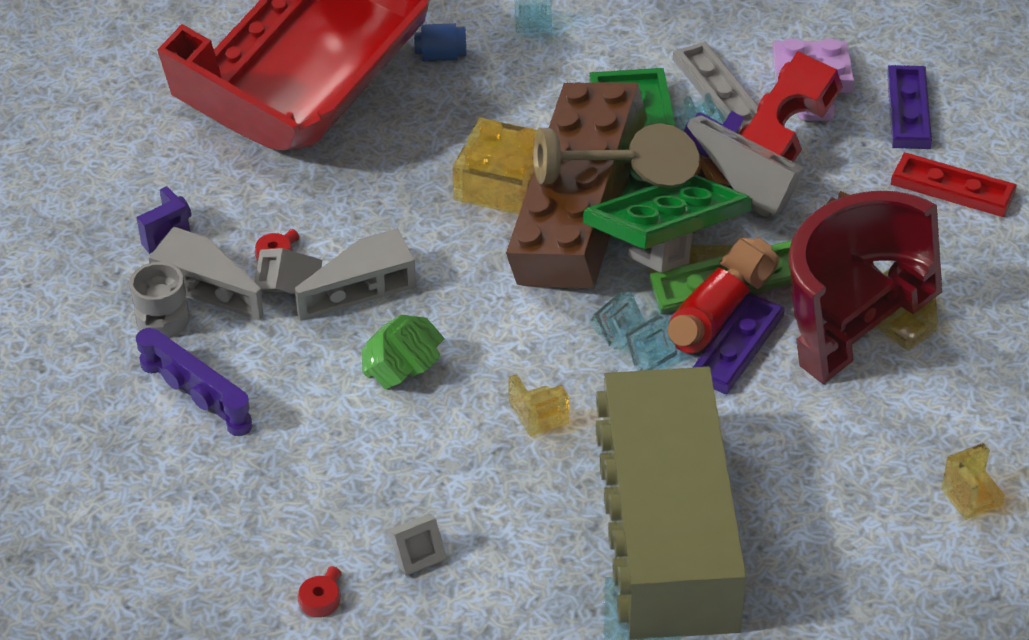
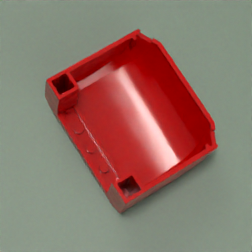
[157,0,430,150]

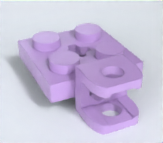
[772,38,854,121]

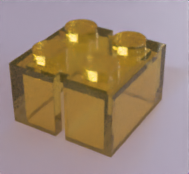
[452,117,537,215]

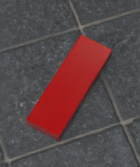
[891,152,1017,217]

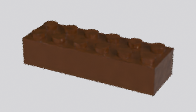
[506,82,647,289]

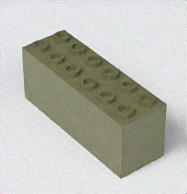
[596,367,746,640]

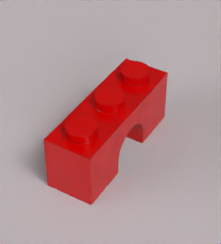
[739,51,843,162]

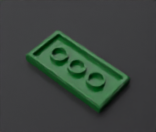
[583,174,753,249]

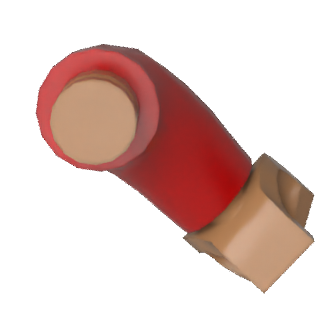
[668,237,779,353]

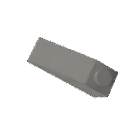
[687,115,805,216]
[149,227,264,321]
[295,228,416,321]

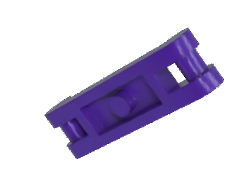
[135,328,252,436]

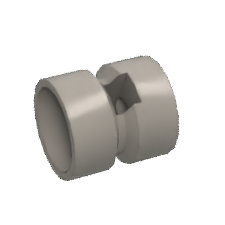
[129,262,190,338]

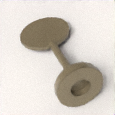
[533,123,699,188]

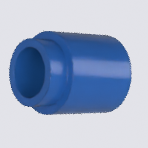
[414,23,467,61]

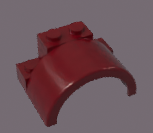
[789,191,942,384]

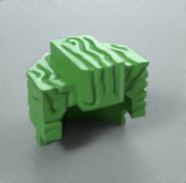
[362,315,445,390]

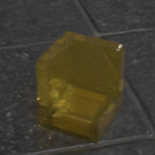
[508,374,569,437]
[941,443,1005,520]

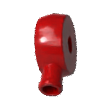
[255,229,299,260]
[297,566,342,618]

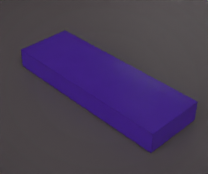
[887,65,932,149]
[692,293,785,395]

